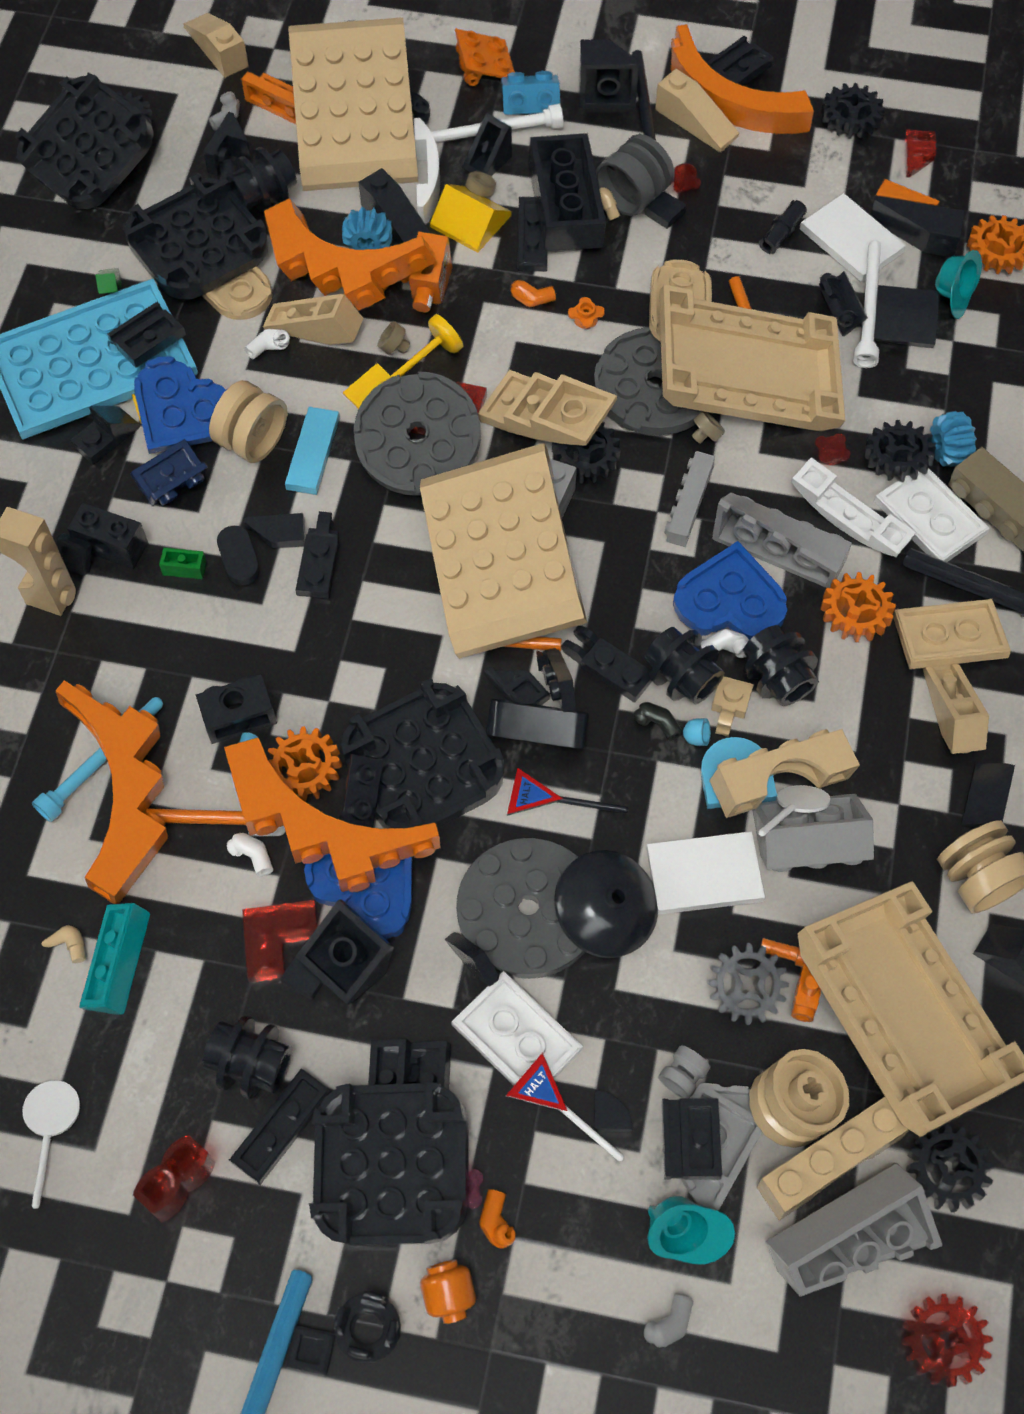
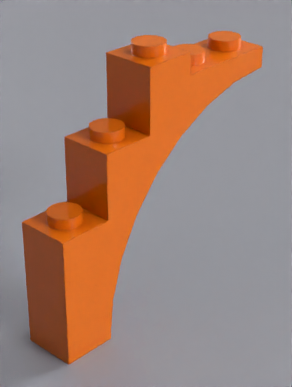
[264,198,437,311]
[56,680,168,904]
[224,737,440,892]

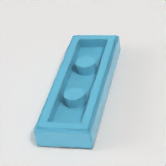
[285,407,340,495]

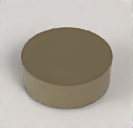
[466,171,496,197]

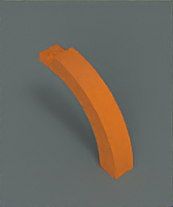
[671,24,814,134]

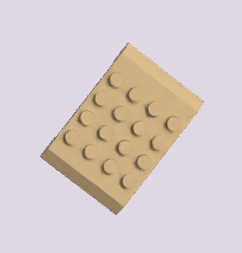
[289,17,418,191]
[659,284,845,431]
[420,443,587,659]
[798,881,1024,1137]

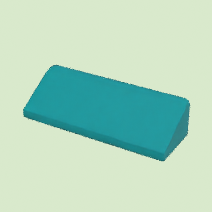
[79,903,150,1015]

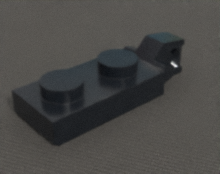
[295,511,339,599]
[536,648,576,713]

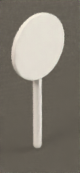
[758,785,830,836]
[23,1080,80,1209]

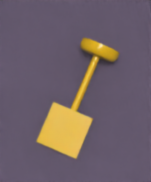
[343,314,463,409]

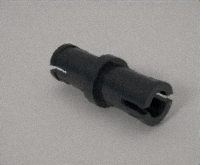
[759,200,807,254]

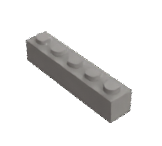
[664,451,715,547]

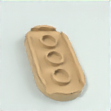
[649,260,712,342]
[202,266,272,320]

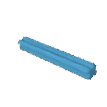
[240,1270,312,1414]

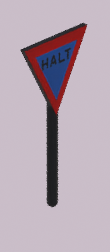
[507,768,629,816]

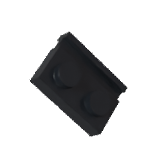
[706,35,773,86]
[107,302,186,368]
[661,1098,722,1180]

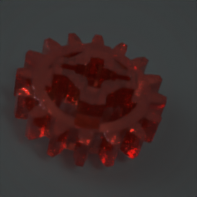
[902,1294,993,1388]

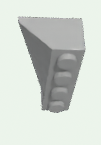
[712,493,852,588]
[765,1163,943,1296]

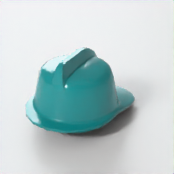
[935,250,982,319]
[647,1196,735,1264]

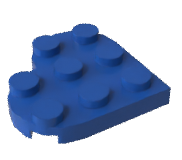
[134,357,227,454]
[673,541,787,640]
[304,854,412,939]

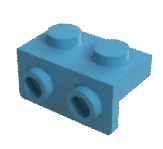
[501,71,560,115]

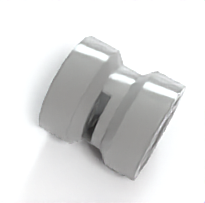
[658,1046,710,1098]

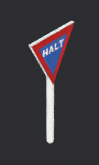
[506,1053,624,1161]

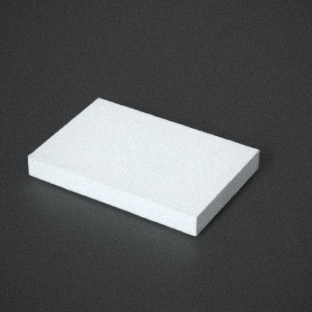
[800,193,906,282]
[874,468,990,562]
[646,831,765,915]
[451,971,583,1086]

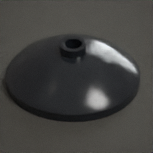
[554,850,658,958]

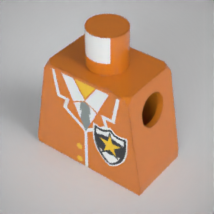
[409,232,452,312]

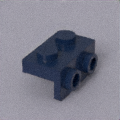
[130,439,208,506]

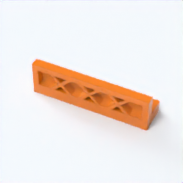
[241,72,296,124]

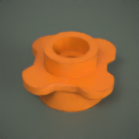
[568,297,604,329]

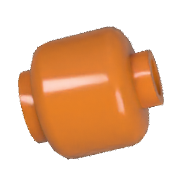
[420,1259,476,1324]

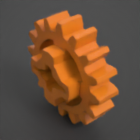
[967,215,1024,275]
[821,572,896,642]
[268,726,342,802]

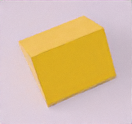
[430,184,512,253]

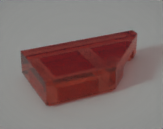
[905,130,936,178]

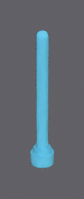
[32,697,163,822]

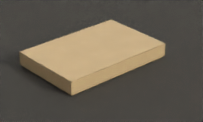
[893,599,1011,669]

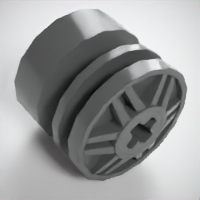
[596,134,675,216]

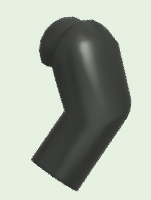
[633,702,683,741]

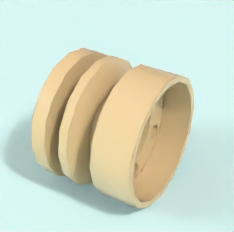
[937,820,1024,914]

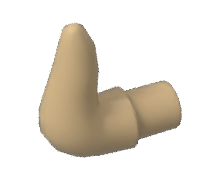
[599,187,620,220]
[41,925,86,963]

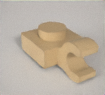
[711,676,754,737]

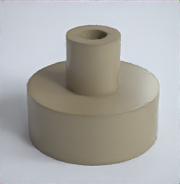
[377,321,410,354]
[692,411,725,444]

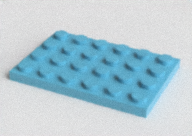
[0,279,198,440]

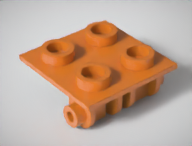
[455,28,514,86]

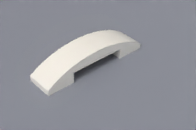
[414,118,440,225]
[791,457,916,557]

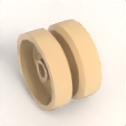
[209,380,288,463]
[749,1049,849,1148]

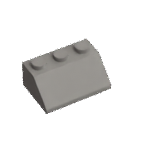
[752,794,874,872]

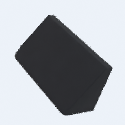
[961,763,1015,829]

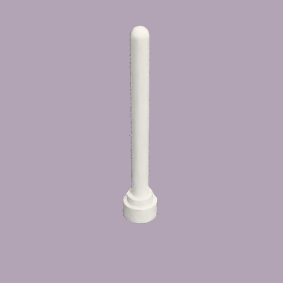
[431,104,563,143]
[853,240,881,368]

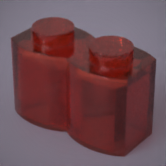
[133,1135,215,1222]

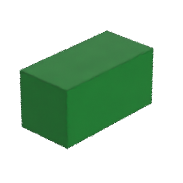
[95,268,122,294]
[159,547,207,579]

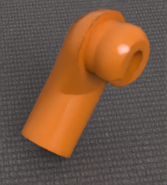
[511,280,556,307]
[479,1189,516,1249]

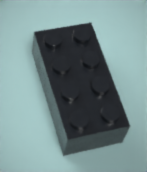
[528,133,606,252]

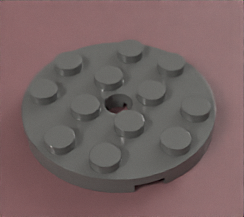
[594,327,709,436]
[353,372,481,495]
[456,838,585,979]

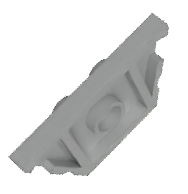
[662,1083,762,1211]

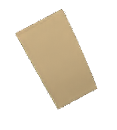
[478,369,617,446]

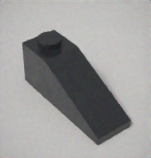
[358,168,431,245]
[870,195,965,257]

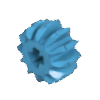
[342,206,392,250]
[930,411,977,467]

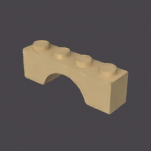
[0,507,76,616]
[710,729,860,818]
[757,1097,910,1221]

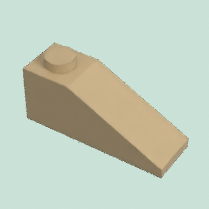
[183,13,249,78]
[655,69,739,153]
[263,294,364,345]
[923,664,989,754]

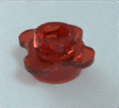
[673,163,701,193]
[815,433,851,465]

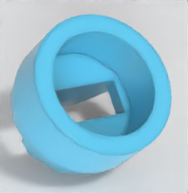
[683,718,711,746]

